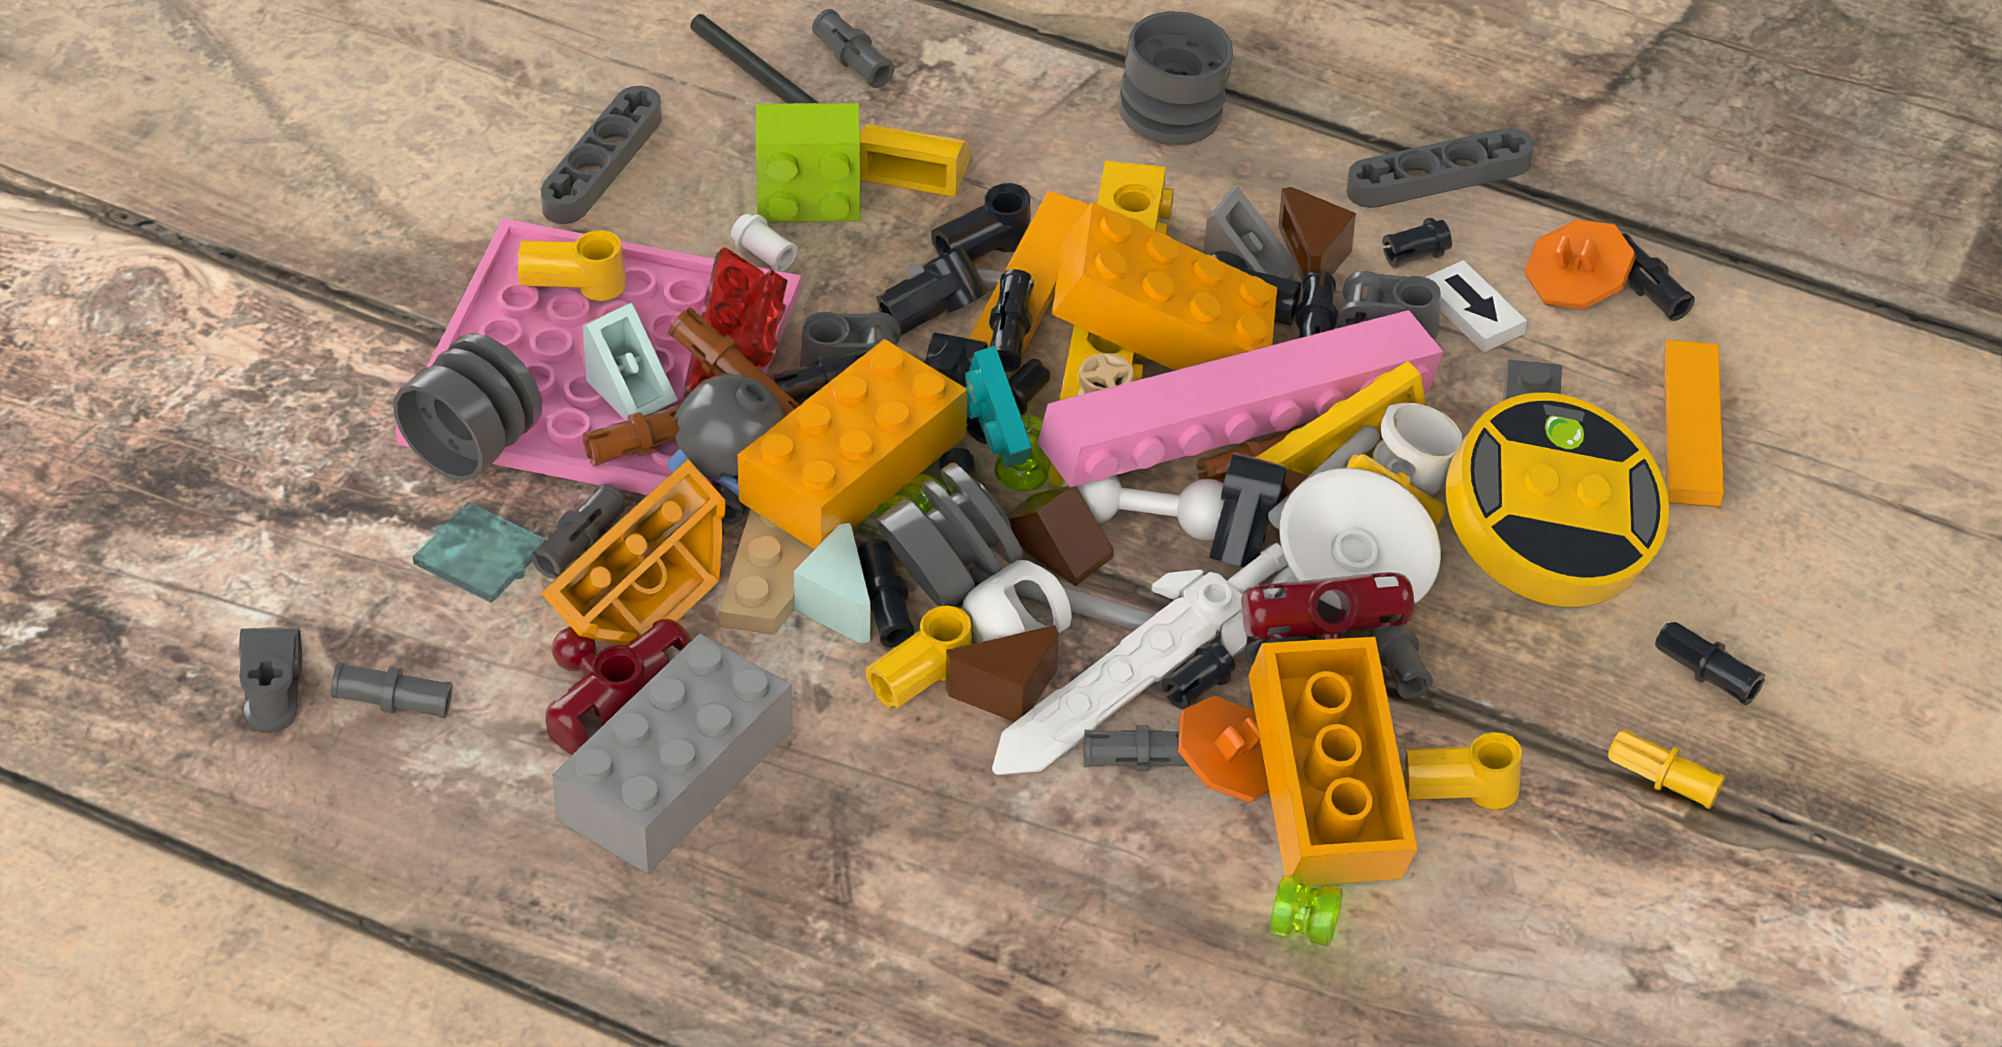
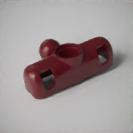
[1241,572,1415,640]
[545,619,692,755]

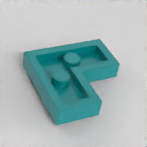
[964,346,1032,468]

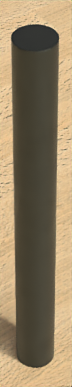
[690,14,819,104]

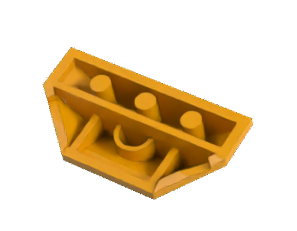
[541,459,726,645]

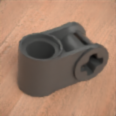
[1337,271,1441,340]
[800,312,901,368]
[239,626,302,733]

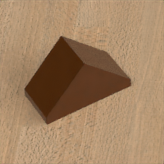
[1278,187,1356,286]
[1006,485,1114,586]
[946,625,1059,722]

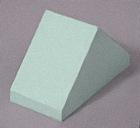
[583,302,678,421]
[793,523,870,643]

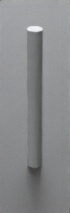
[971,564,1155,631]

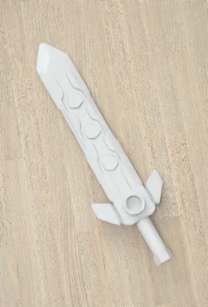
[992,543,1288,775]

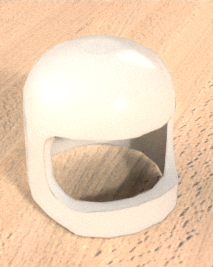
[1372,403,1463,497]
[962,560,1072,644]

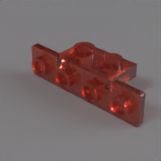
[682,247,788,399]

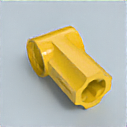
[518,230,627,301]
[865,605,972,709]
[1405,732,1522,810]

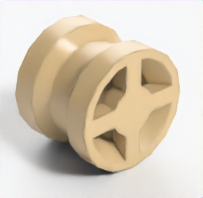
[1078,353,1134,396]

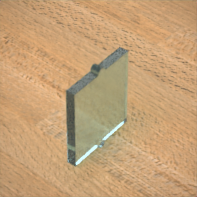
[413,502,546,603]

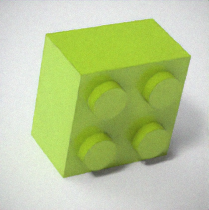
[756,103,860,222]

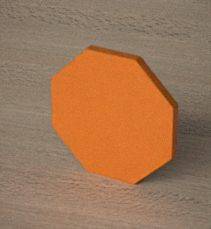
[1524,219,1636,310]
[1178,695,1270,803]

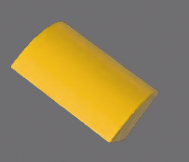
[860,123,970,197]

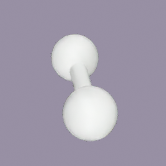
[1062,475,1224,541]

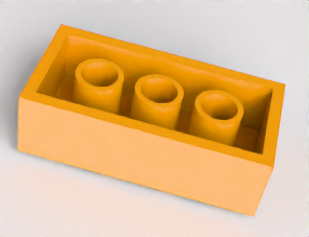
[1052,202,1277,371]
[737,339,968,550]
[1248,637,1418,887]

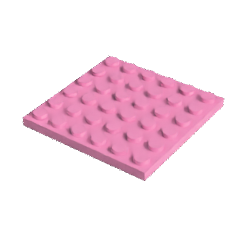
[395,218,802,495]

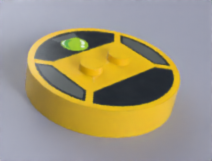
[1446,393,1669,607]

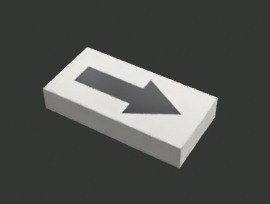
[1426,260,1527,353]

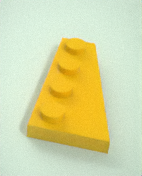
[1255,361,1426,476]

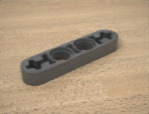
[540,86,662,224]
[1346,128,1534,208]

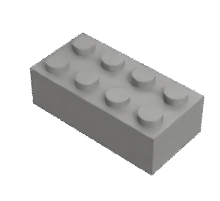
[552,633,792,874]

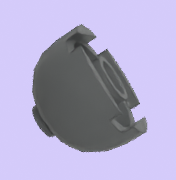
[674,373,786,483]

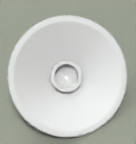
[1279,468,1441,609]

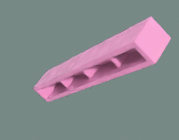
[1038,310,1443,487]

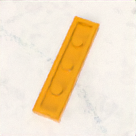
[969,190,1090,357]
[1664,339,1724,507]

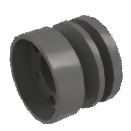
[1119,11,1233,145]
[393,333,542,481]
[876,462,1023,607]

